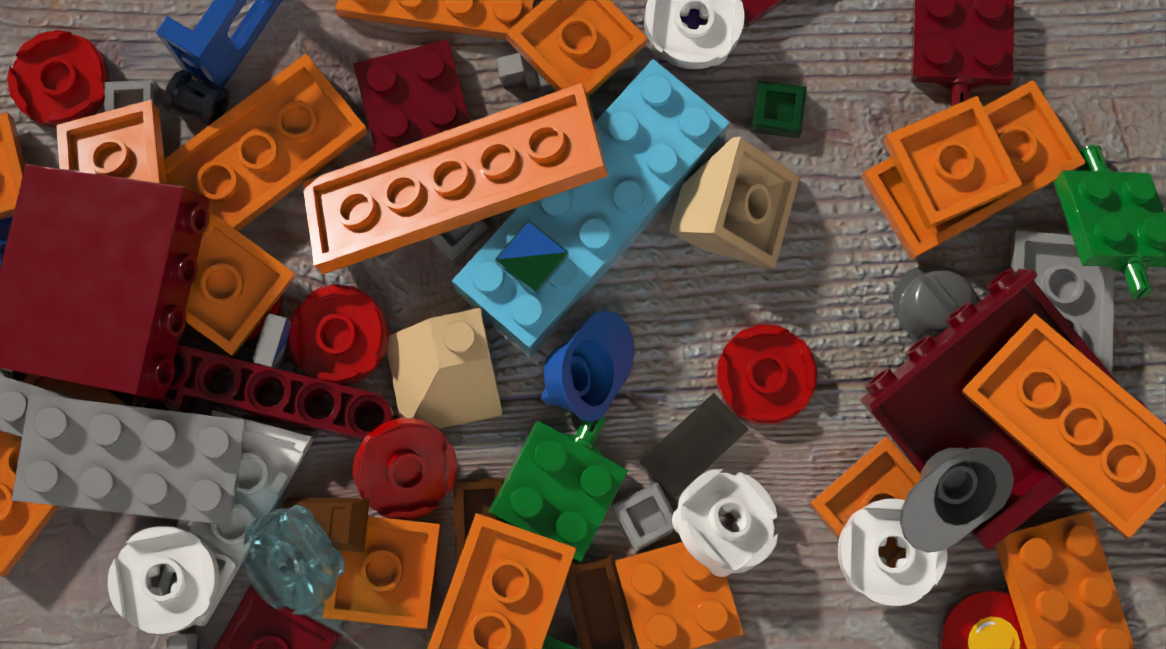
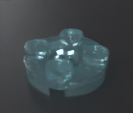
[243,505,345,615]

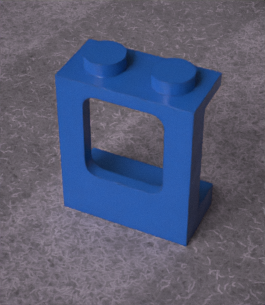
[156,0,283,88]

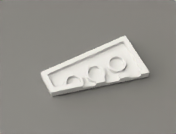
[158,410,314,626]

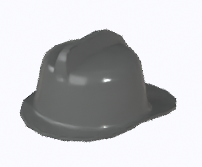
[893,264,981,343]
[900,448,1014,553]

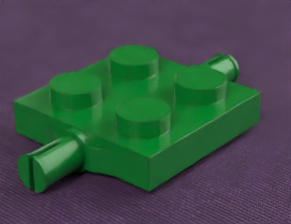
[1053,145,1166,299]
[488,416,628,562]

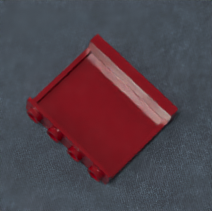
[0,164,211,401]
[860,268,1148,551]

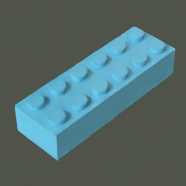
[452,59,730,357]

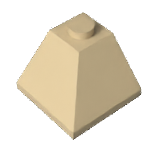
[669,137,800,269]
[387,308,503,430]

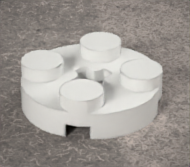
[644,0,744,69]
[672,469,778,577]
[838,499,947,606]
[108,526,220,634]

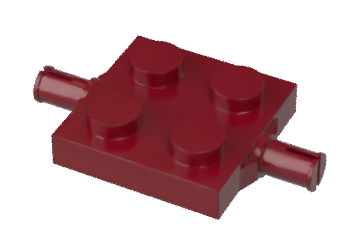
[911,0,1014,107]

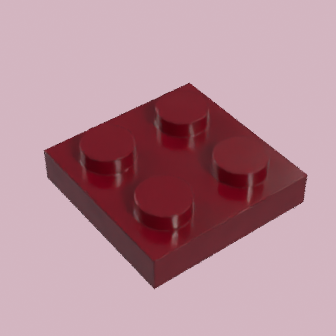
[353,39,470,155]

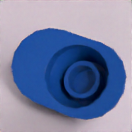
[541,310,634,422]

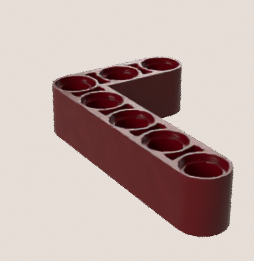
[132,345,397,442]

